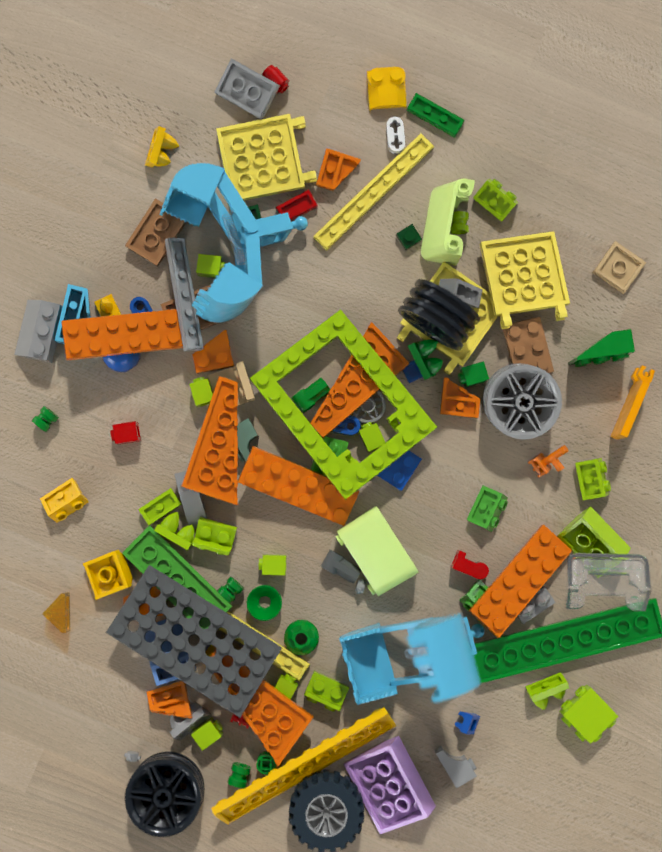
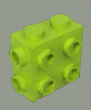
[559,684,619,744]

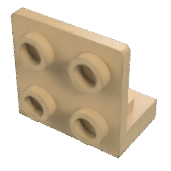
[208,361,256,406]

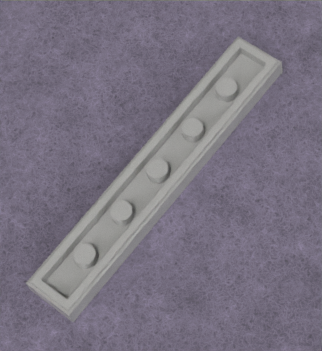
[165,238,204,352]

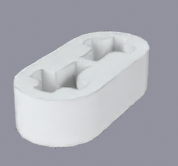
[386,117,405,154]

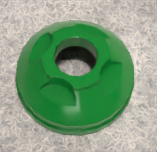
[247,585,282,621]
[284,620,319,655]

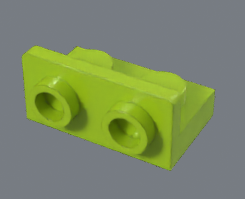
[473,179,519,222]
[575,458,611,500]
[192,517,237,555]
[304,671,349,712]

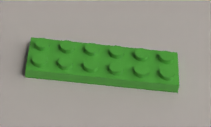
[122,525,233,629]

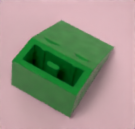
[568,329,635,367]

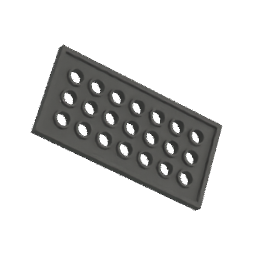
[106,565,282,717]

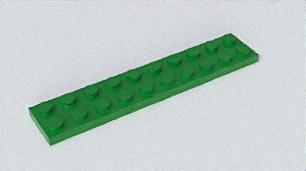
[473,598,662,684]

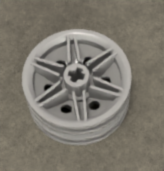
[483,363,562,439]

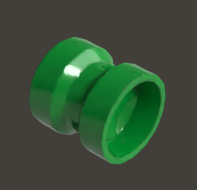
[31,406,59,432]
[217,576,244,603]
[256,751,276,775]
[227,762,251,788]

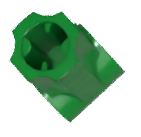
[291,377,330,414]

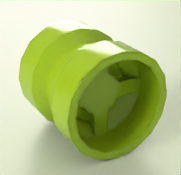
[450,211,469,235]

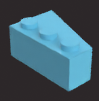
[55,284,91,344]

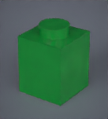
[458,361,489,388]

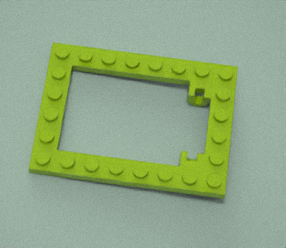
[250,309,437,500]

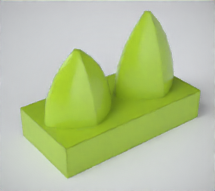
[154,512,194,550]
[525,672,569,710]

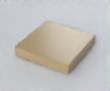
[592,241,646,294]

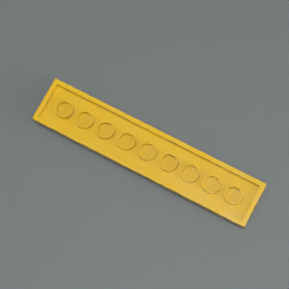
[211,707,396,825]

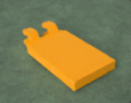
[610,365,655,440]

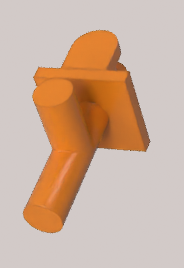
[528,445,569,478]

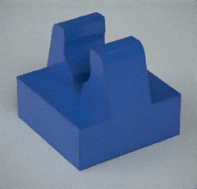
[455,711,480,735]

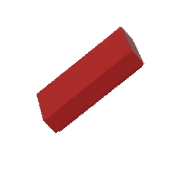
[276,189,318,221]

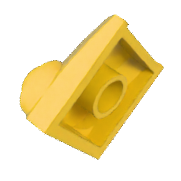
[367,67,407,111]
[82,550,133,600]

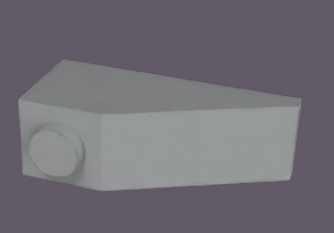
[174,471,207,529]

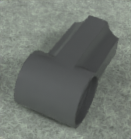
[321,549,361,584]

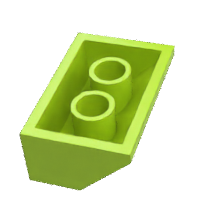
[557,506,631,578]

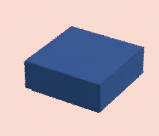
[403,360,423,384]

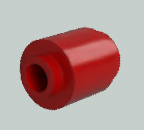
[262,65,289,94]

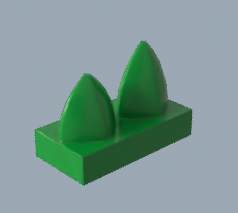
[408,339,443,380]

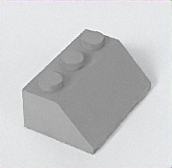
[14,300,63,363]

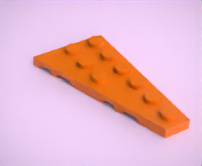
[210,649,314,766]

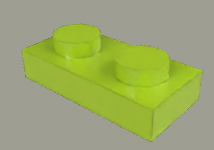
[138,488,182,525]

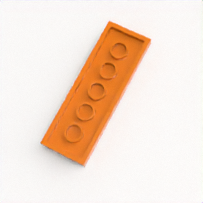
[61,309,183,360]
[238,446,360,526]
[469,524,572,638]

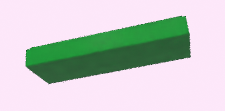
[406,93,465,138]

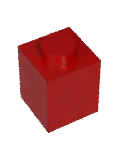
[110,421,141,445]

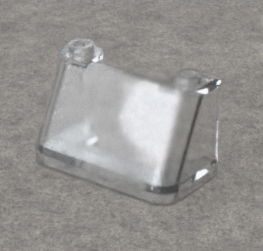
[566,553,651,611]

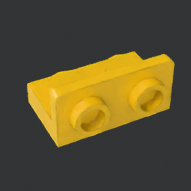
[40,478,89,523]

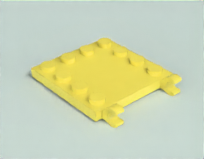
[216,114,317,201]
[480,231,570,330]
[397,262,498,375]

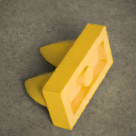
[145,126,179,168]
[94,294,122,317]

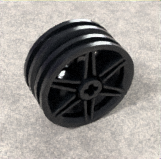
[398,279,480,351]
[125,751,205,837]

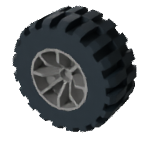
[289,770,364,852]

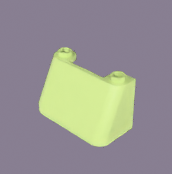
[421,179,475,266]
[335,506,419,597]

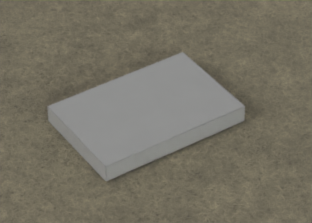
[214,58,280,119]

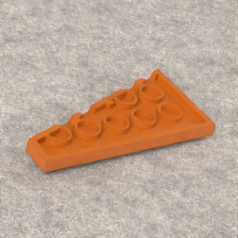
[310,322,409,438]
[181,376,238,505]

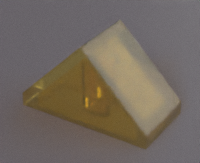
[42,592,70,633]

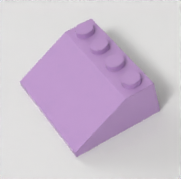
[344,736,436,834]

